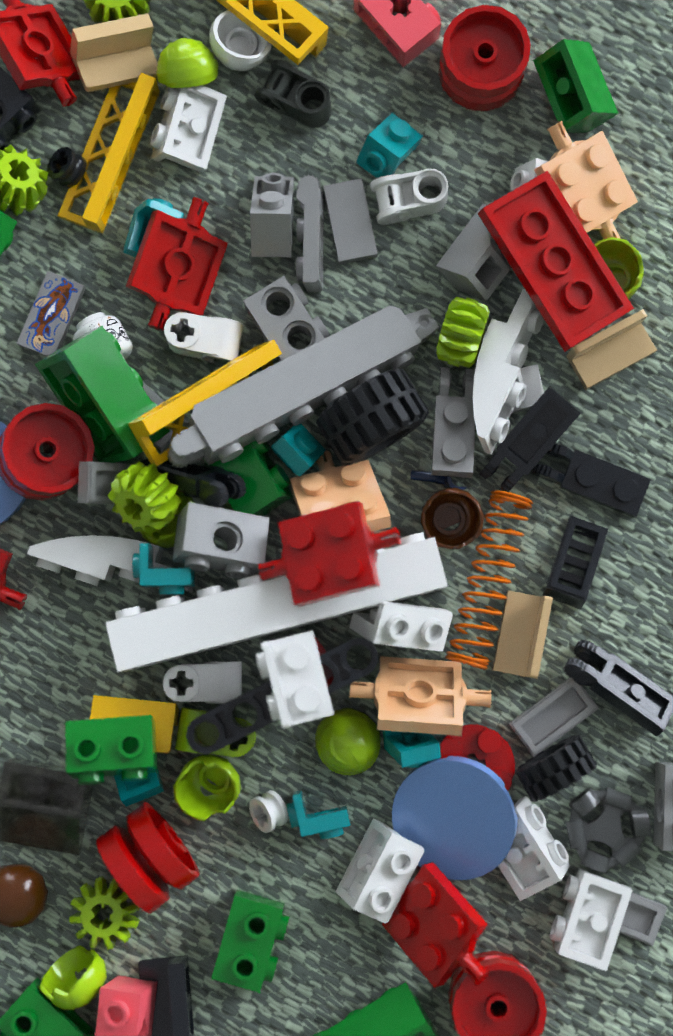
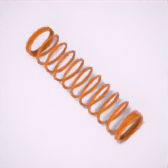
[445,490,534,670]

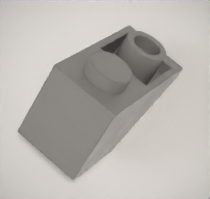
[250,173,294,257]
[436,203,510,301]

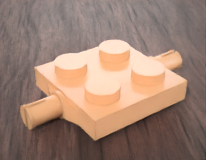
[534,121,638,240]
[290,451,391,532]
[349,656,492,736]

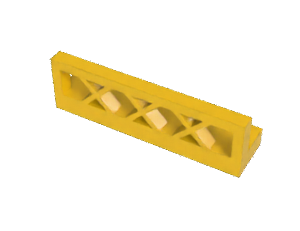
[216,0,329,65]
[57,73,160,234]
[128,340,282,467]

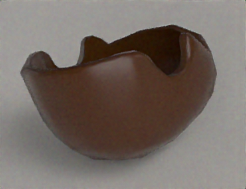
[421,488,484,549]
[0,863,48,928]

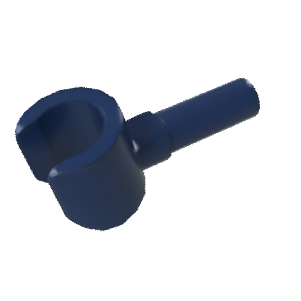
[410,470,467,490]

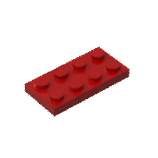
[478,170,634,352]

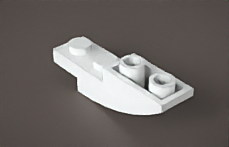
[473,289,544,455]
[27,535,197,596]

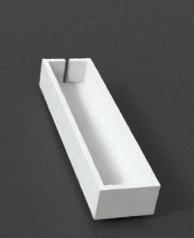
[105,532,448,672]

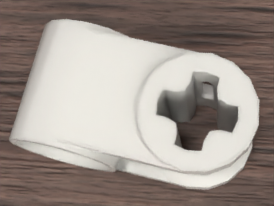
[370,169,448,225]
[164,312,244,362]
[162,661,242,704]

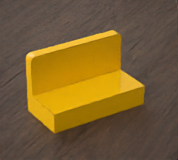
[90,695,179,754]

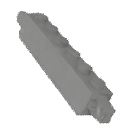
[168,305,439,468]

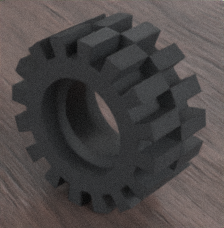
[515,734,597,802]

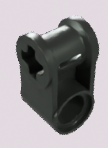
[254,59,332,128]

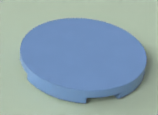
[392,756,518,880]

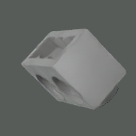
[243,276,330,362]

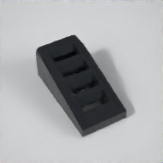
[542,516,608,609]

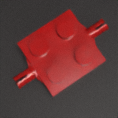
[0,0,80,107]
[126,197,228,331]
[258,500,401,607]
[382,863,489,988]

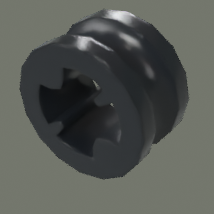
[47,147,86,188]

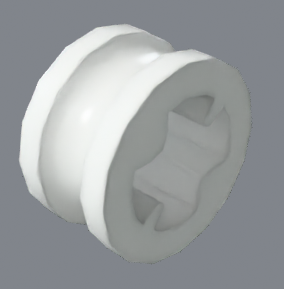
[249,790,288,833]

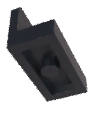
[138,955,195,1036]

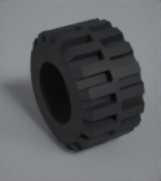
[316,369,429,465]

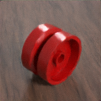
[438,5,531,112]
[0,403,95,501]
[96,802,200,914]
[448,950,547,1036]

